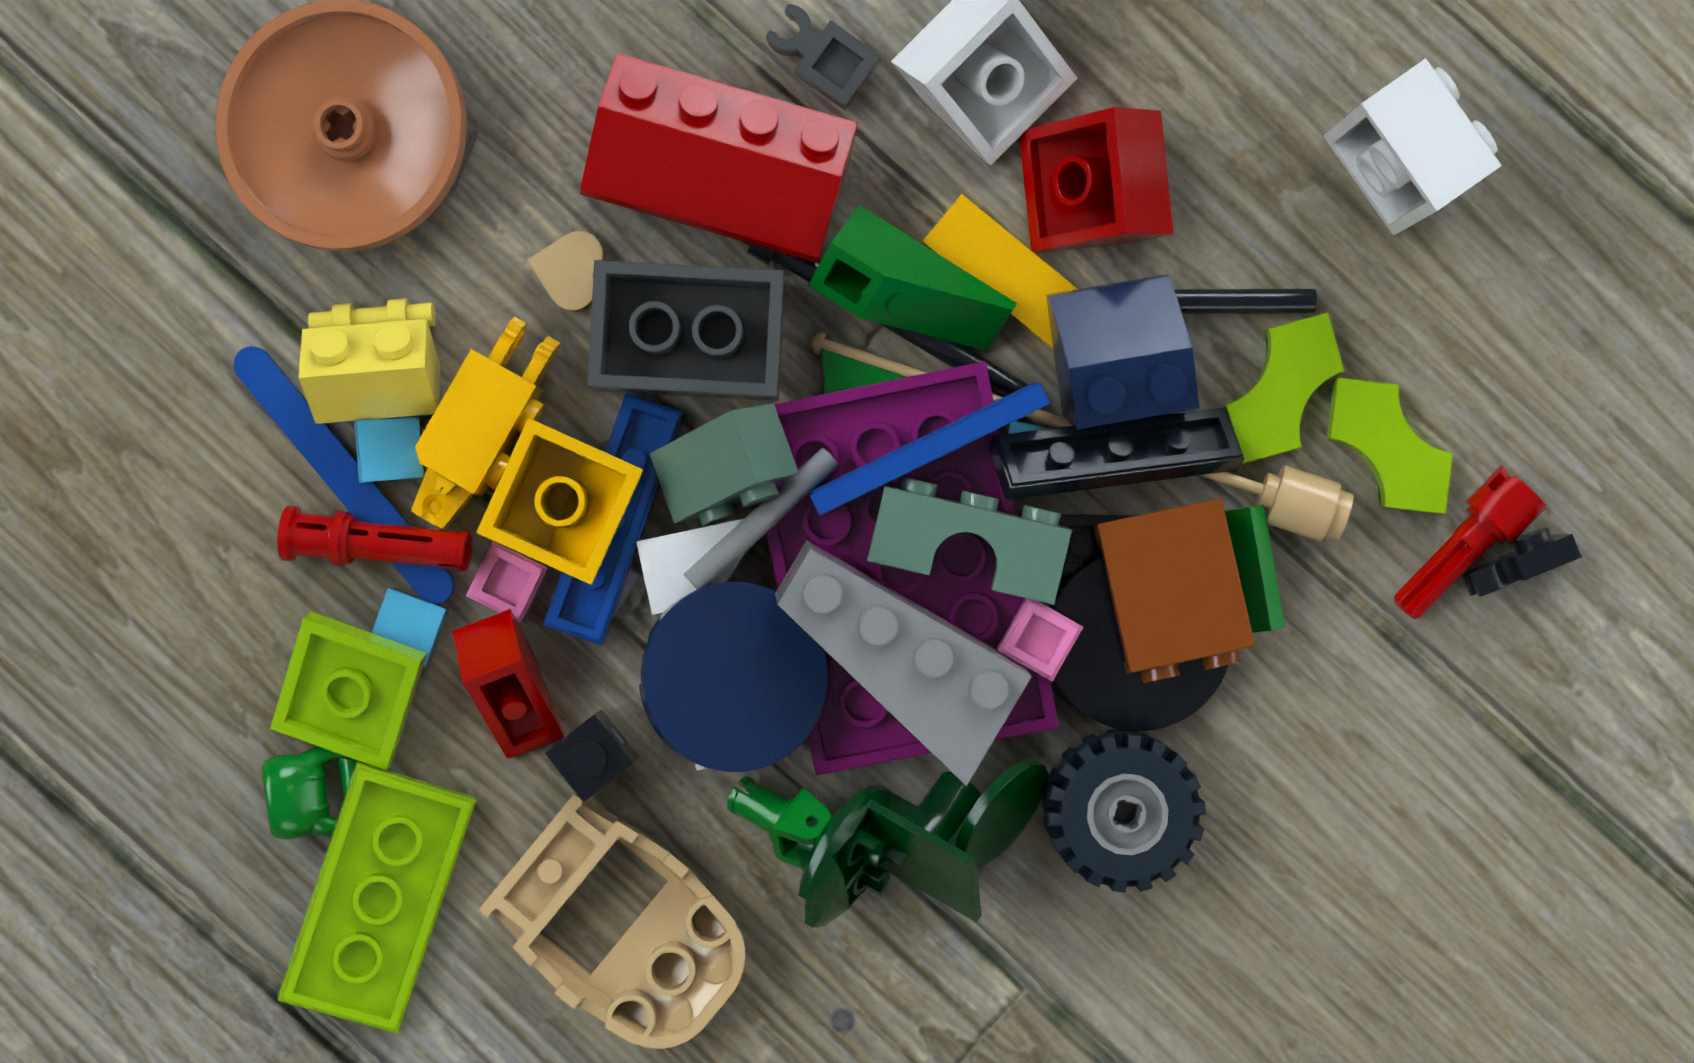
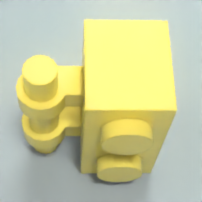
[298,298,441,424]

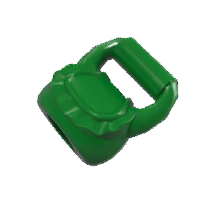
[261,747,363,839]

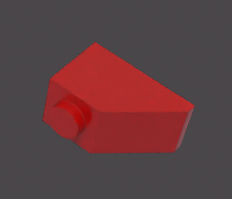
[452,609,564,759]

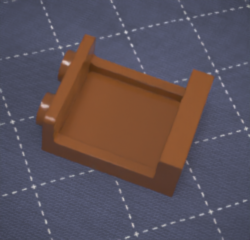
[1093,498,1255,683]

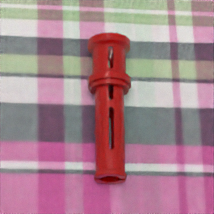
[277,505,472,571]

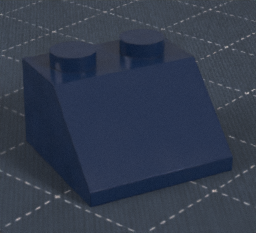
[1046,274,1200,430]

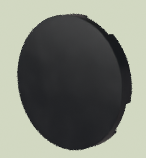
[1050,553,1228,731]

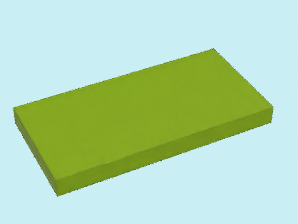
[277,761,476,1034]

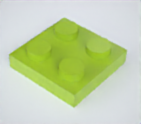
[270,611,427,771]

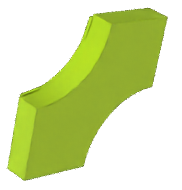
[1223,312,1345,464]
[1327,377,1453,514]

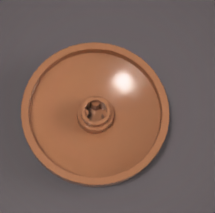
[215,0,467,252]

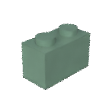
[650,403,799,527]

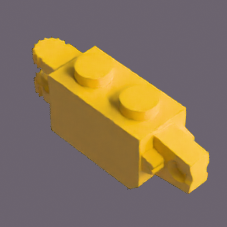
[411,317,561,529]

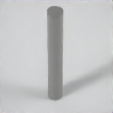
[683,448,839,590]

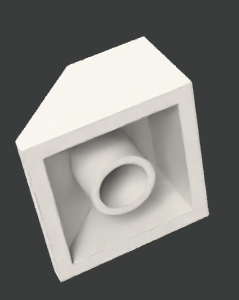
[891,0,1078,165]

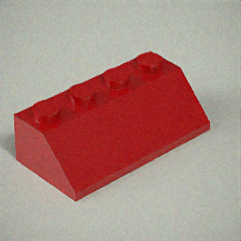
[580,53,858,263]

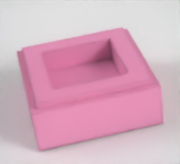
[466,541,550,623]
[997,598,1083,681]

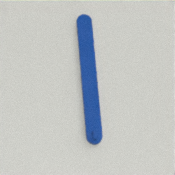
[234,346,455,604]

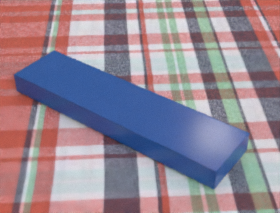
[810,382,1050,516]
[543,393,685,646]

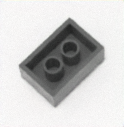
[587,260,786,401]

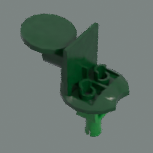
[727,759,1049,928]

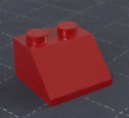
[1019,107,1174,253]

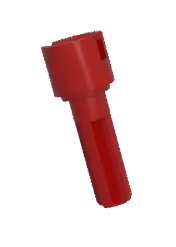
[1394,465,1547,619]

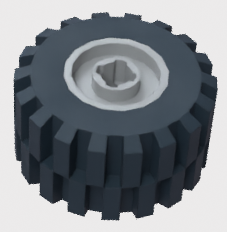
[1042,729,1206,893]

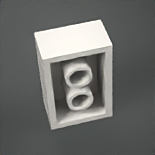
[1323,58,1502,236]

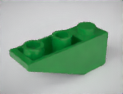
[808,205,1017,351]

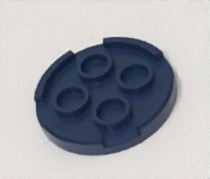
[639,582,828,772]

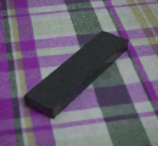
[989,407,1245,500]

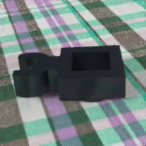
[1462,527,1582,597]

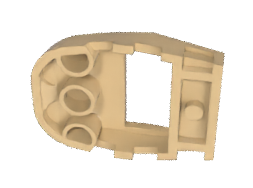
[478,793,745,1049]

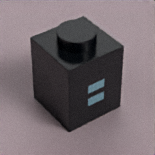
[545,709,639,803]

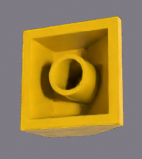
[476,418,644,585]

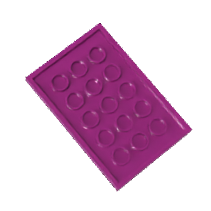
[760,361,1059,776]

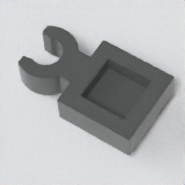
[766,4,881,110]

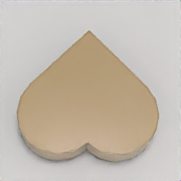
[527,231,605,312]

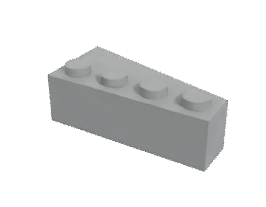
[775,540,1032,786]

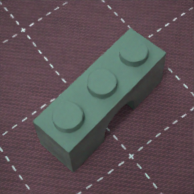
[867,476,1072,605]

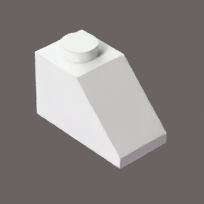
[636,518,751,615]

